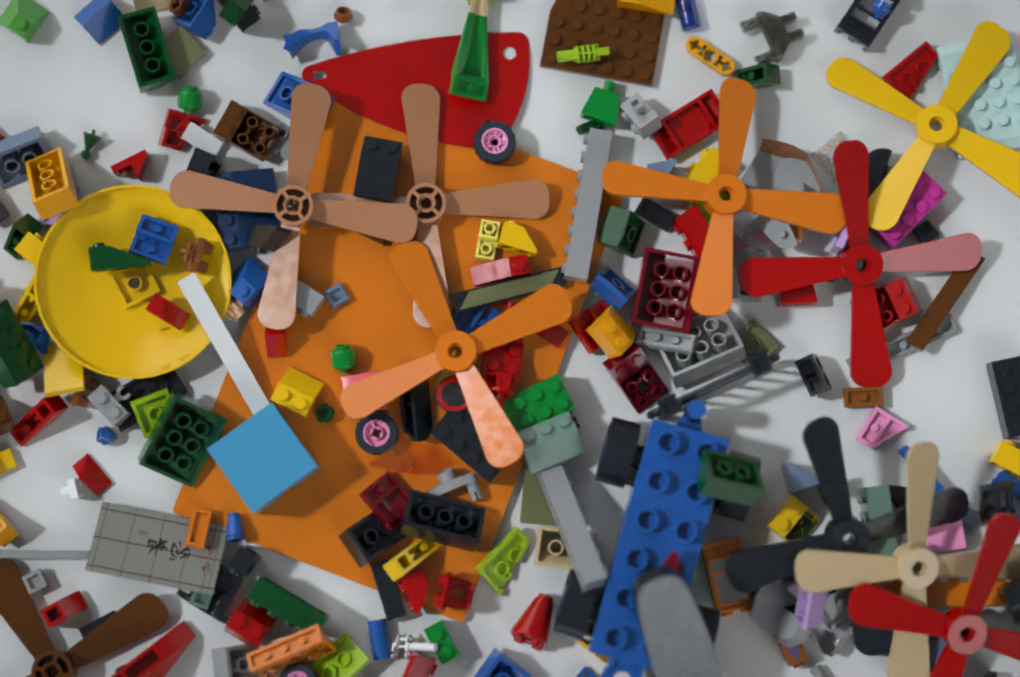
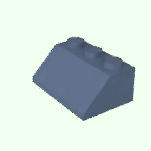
[0,126,50,189]

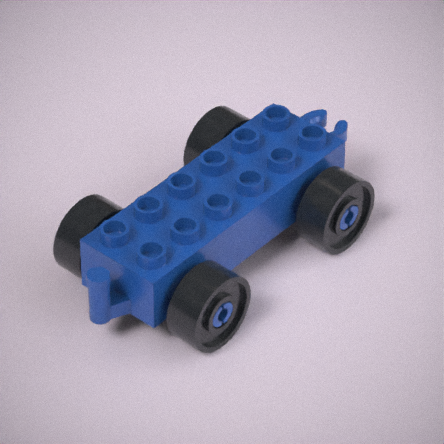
[553,400,761,677]

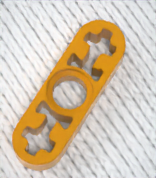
[685,36,735,77]

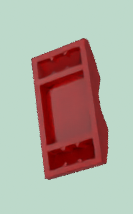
[651,89,719,160]

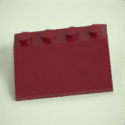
[630,247,701,334]

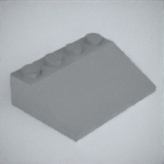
[658,313,747,389]

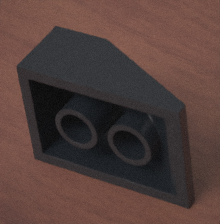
[353,136,403,203]
[338,512,407,568]

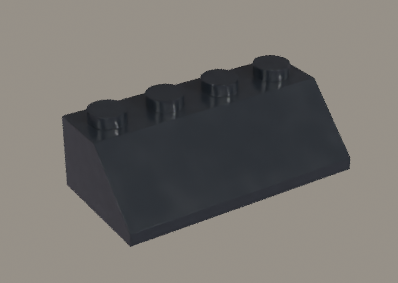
[399,489,486,552]

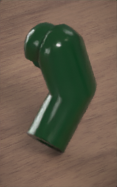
[576,120,606,135]

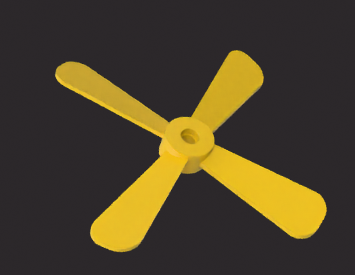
[826,21,1020,231]

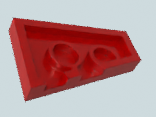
[882,41,938,99]

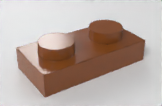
[843,387,884,408]

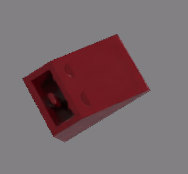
[602,342,669,414]

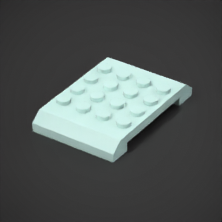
[934,35,1020,160]

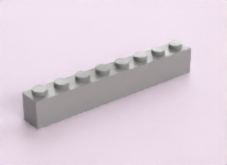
[561,128,613,283]
[536,463,609,592]

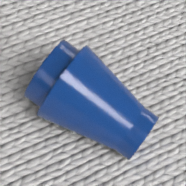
[225,513,245,542]

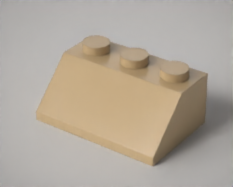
[534,525,597,569]

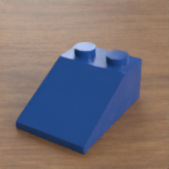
[263,71,334,119]

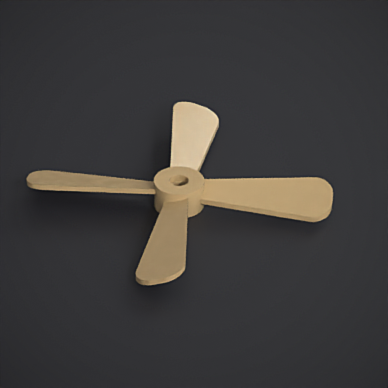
[795,441,1020,677]

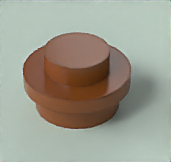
[334,6,353,24]

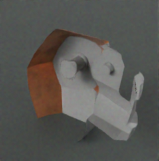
[733,138,824,257]

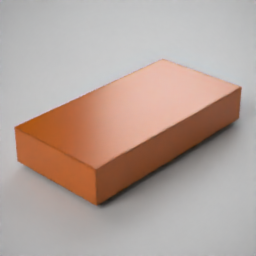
[185,507,213,550]

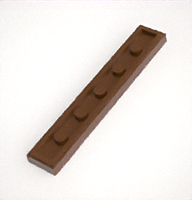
[906,256,985,352]

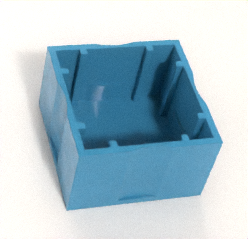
[207,402,321,514]

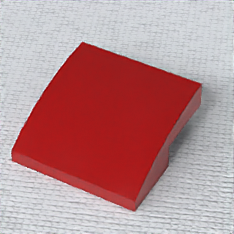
[568,299,608,354]

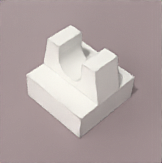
[60,478,86,499]

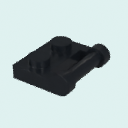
[979,481,1015,521]

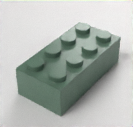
[856,485,898,555]

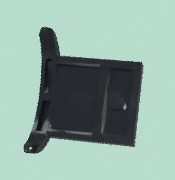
[177,564,245,624]

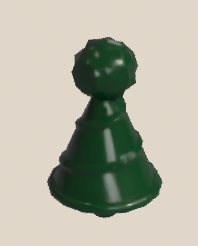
[81,129,101,160]

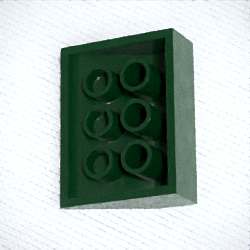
[138,390,228,487]

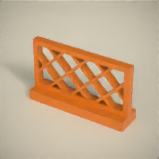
[246,624,338,677]

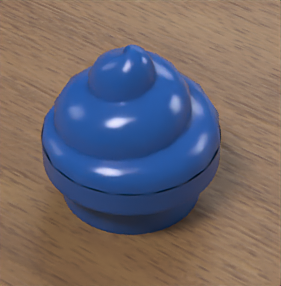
[872,0,892,19]
[96,426,118,445]

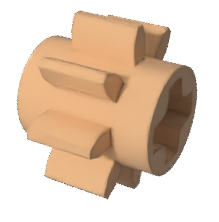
[225,298,246,322]

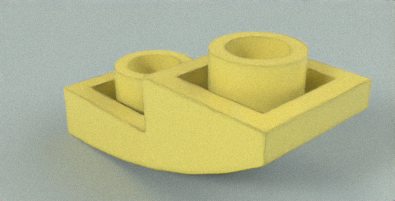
[475,219,501,262]

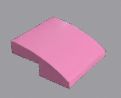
[926,519,966,553]

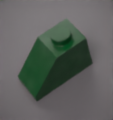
[219,0,254,27]
[735,62,781,89]
[3,214,43,260]

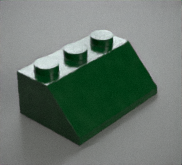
[697,449,764,507]

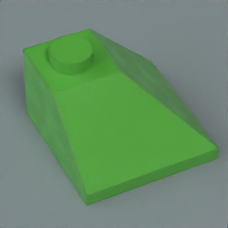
[0,0,50,43]

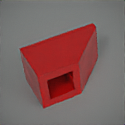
[398,568,430,614]
[40,590,89,628]

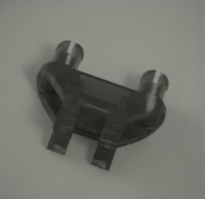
[740,11,804,65]

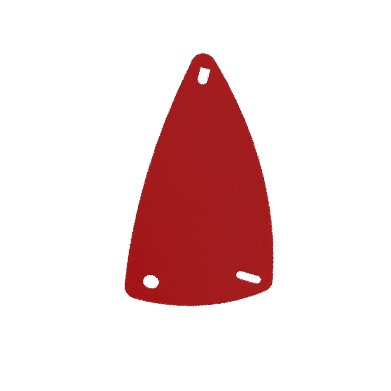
[302,32,530,148]

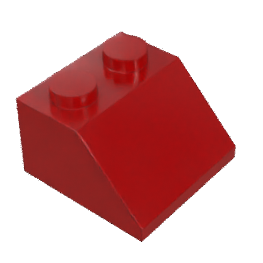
[225,598,278,650]

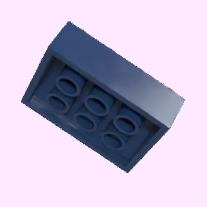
[212,168,281,253]

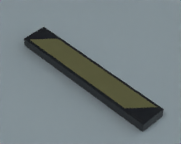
[451,266,567,314]

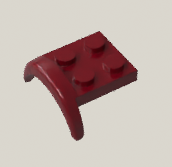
[359,471,427,531]

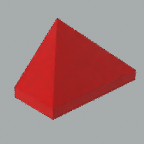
[72,454,112,496]

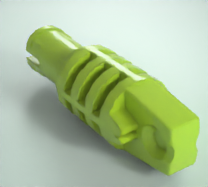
[556,44,610,63]

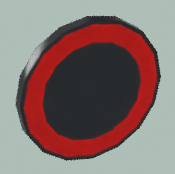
[435,376,468,413]

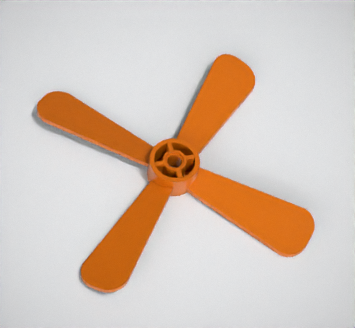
[601,77,845,317]
[340,241,572,468]

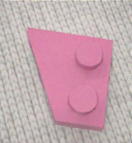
[855,406,908,449]

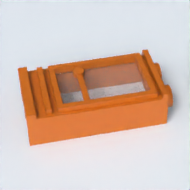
[701,536,753,617]

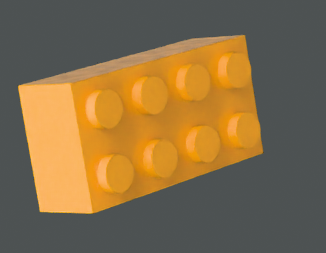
[25,147,79,220]

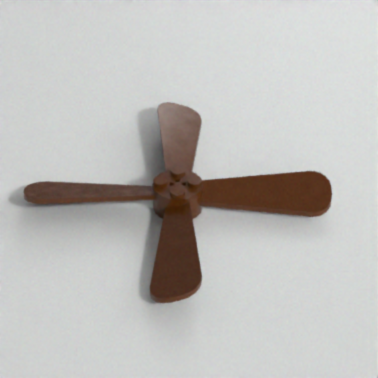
[0,559,168,677]

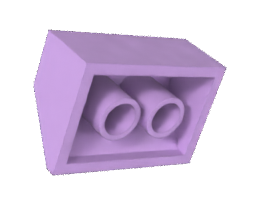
[794,586,829,630]

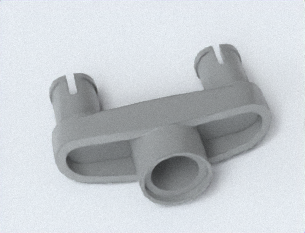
[427,467,483,501]

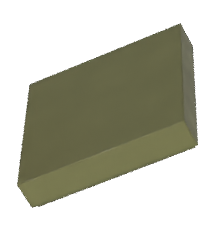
[165,25,207,79]
[738,319,780,366]

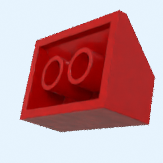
[673,204,709,257]

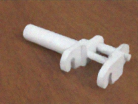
[391,634,438,659]

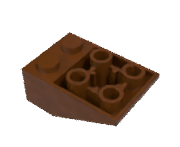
[212,100,282,162]

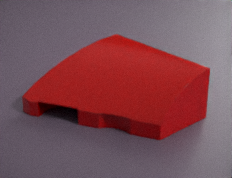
[158,108,206,151]

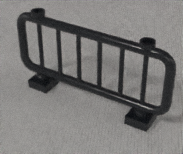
[646,351,780,419]

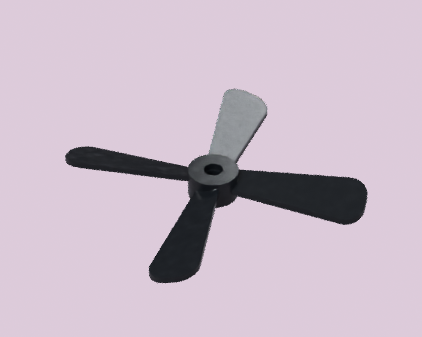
[725,416,969,656]

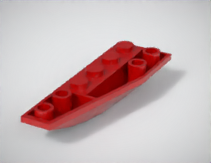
[111,621,196,677]

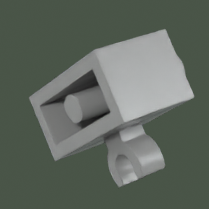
[619,93,662,139]
[87,384,132,427]

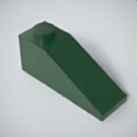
[88,243,151,273]

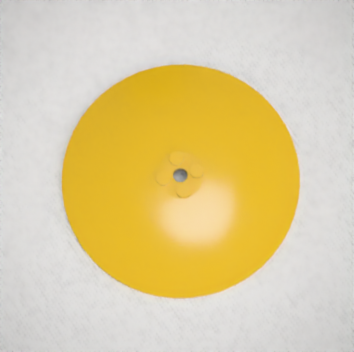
[34,185,232,379]

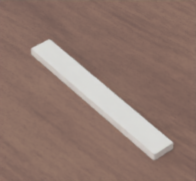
[177,273,270,415]

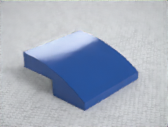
[129,214,180,266]
[451,305,501,335]

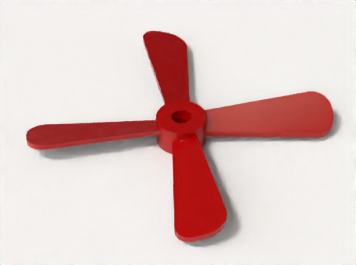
[738,140,981,387]
[848,513,1020,677]

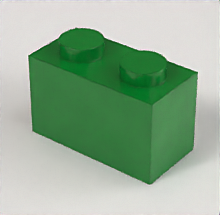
[424,620,460,665]

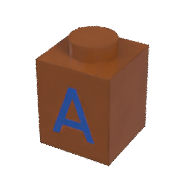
[779,643,808,668]

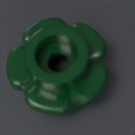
[315,404,334,423]

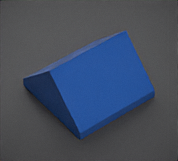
[74,0,123,45]
[589,267,636,311]

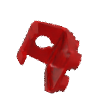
[433,571,476,612]

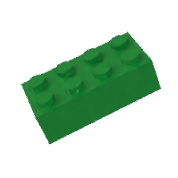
[504,374,575,432]

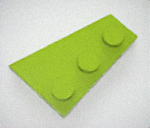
[475,526,530,596]

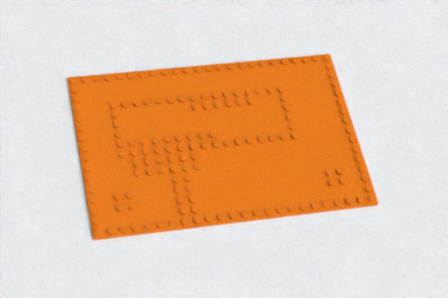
[173,101,624,622]

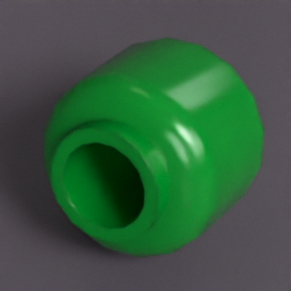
[177,86,203,114]
[330,344,356,373]

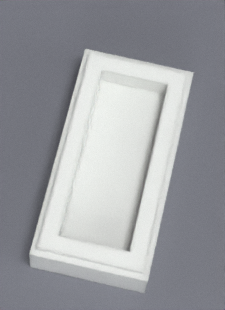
[181,122,224,156]

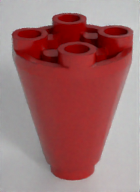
[510,593,553,651]

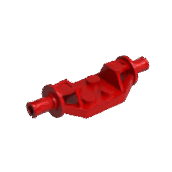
[480,300,524,411]

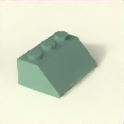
[517,412,585,476]

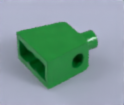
[580,80,620,129]

